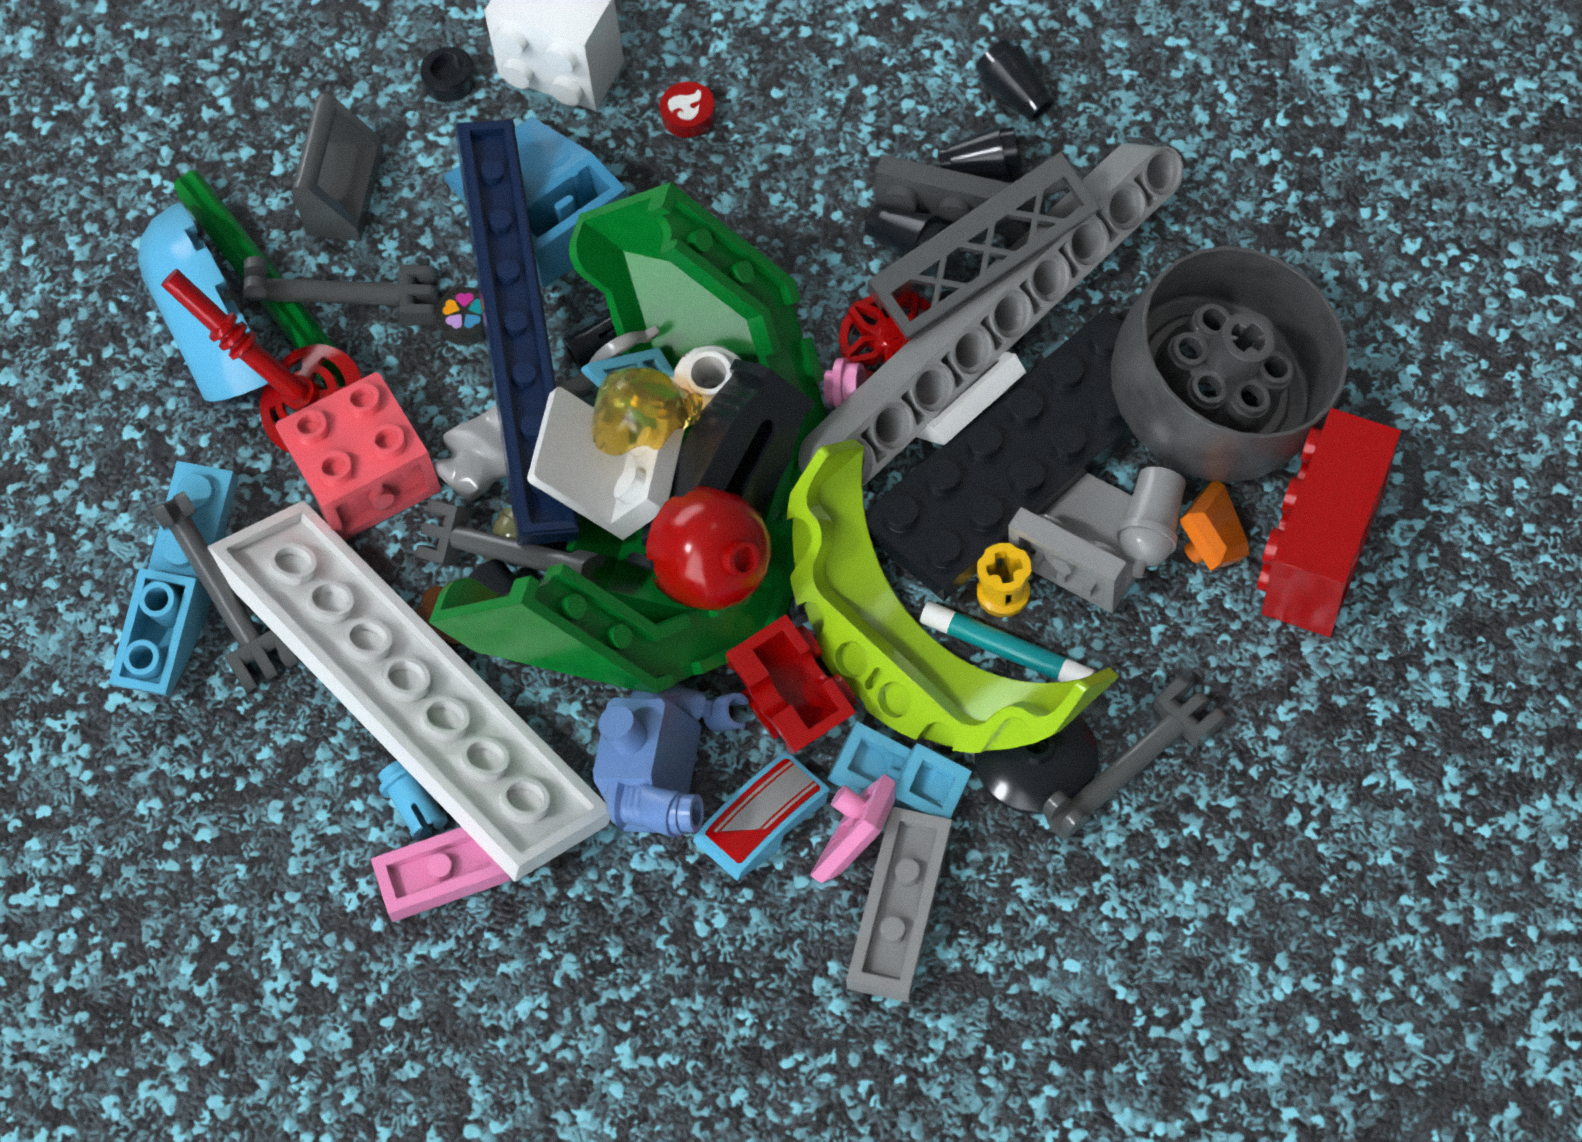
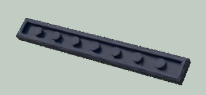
[455,120,579,546]

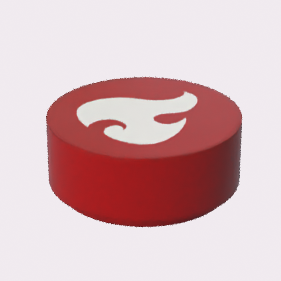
[660,81,716,138]

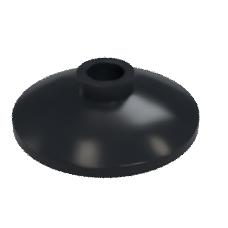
[974,714,1098,814]

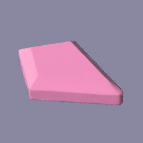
[810,774,896,883]

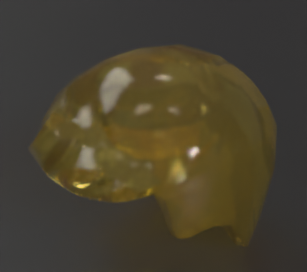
[591,366,703,456]

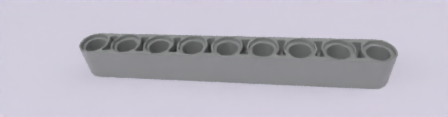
[798,143,1183,486]

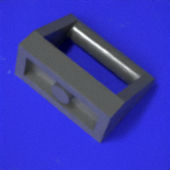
[292,94,384,241]

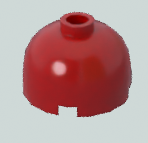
[646,485,772,611]

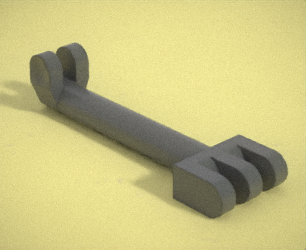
[243,256,439,326]
[152,491,299,693]
[415,499,607,586]
[1043,675,1228,839]

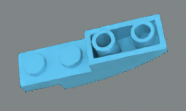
[109,461,239,697]

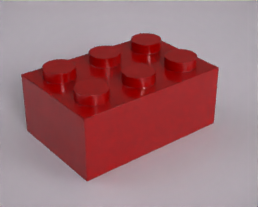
[1256,408,1401,638]

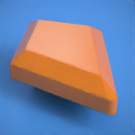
[1179,480,1250,571]

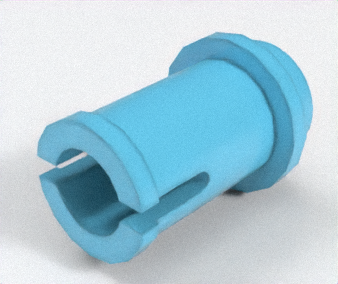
[378,760,448,840]

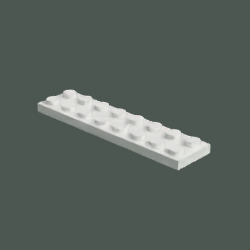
[208,500,610,882]

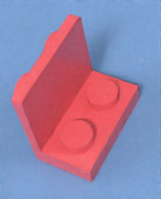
[275,372,442,541]

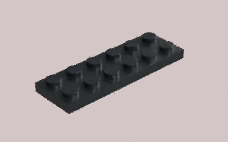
[865,308,1134,601]

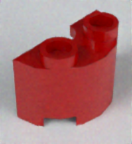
[725,614,857,755]

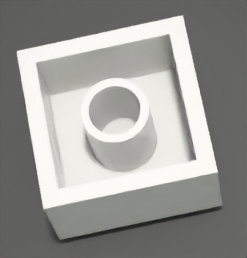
[484,0,625,111]

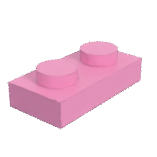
[371,827,511,922]

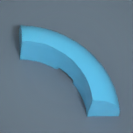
[138,202,268,402]

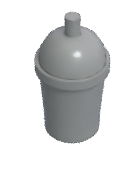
[1117,467,1186,578]

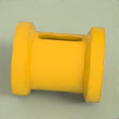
[977,543,1031,617]

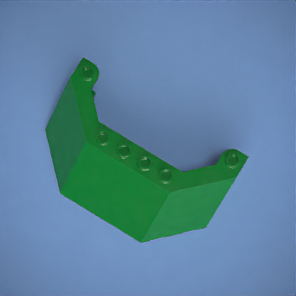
[429,182,827,694]

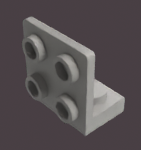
[1008,473,1136,614]

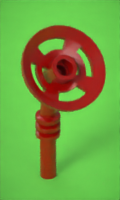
[161,269,364,454]

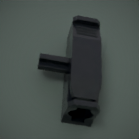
[626,359,815,573]

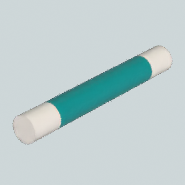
[920,601,1096,682]

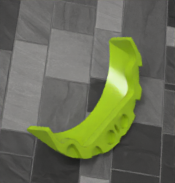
[787,439,1119,753]

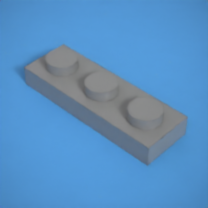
[846,806,952,1003]

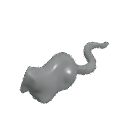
[432,325,661,502]

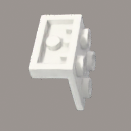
[527,387,687,540]

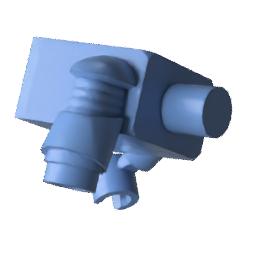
[593,685,749,838]

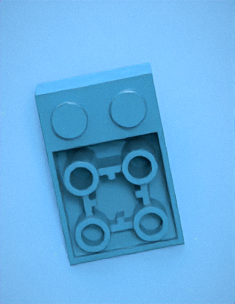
[443,117,628,289]

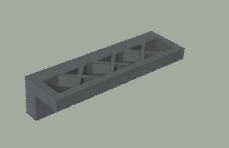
[868,151,1100,340]

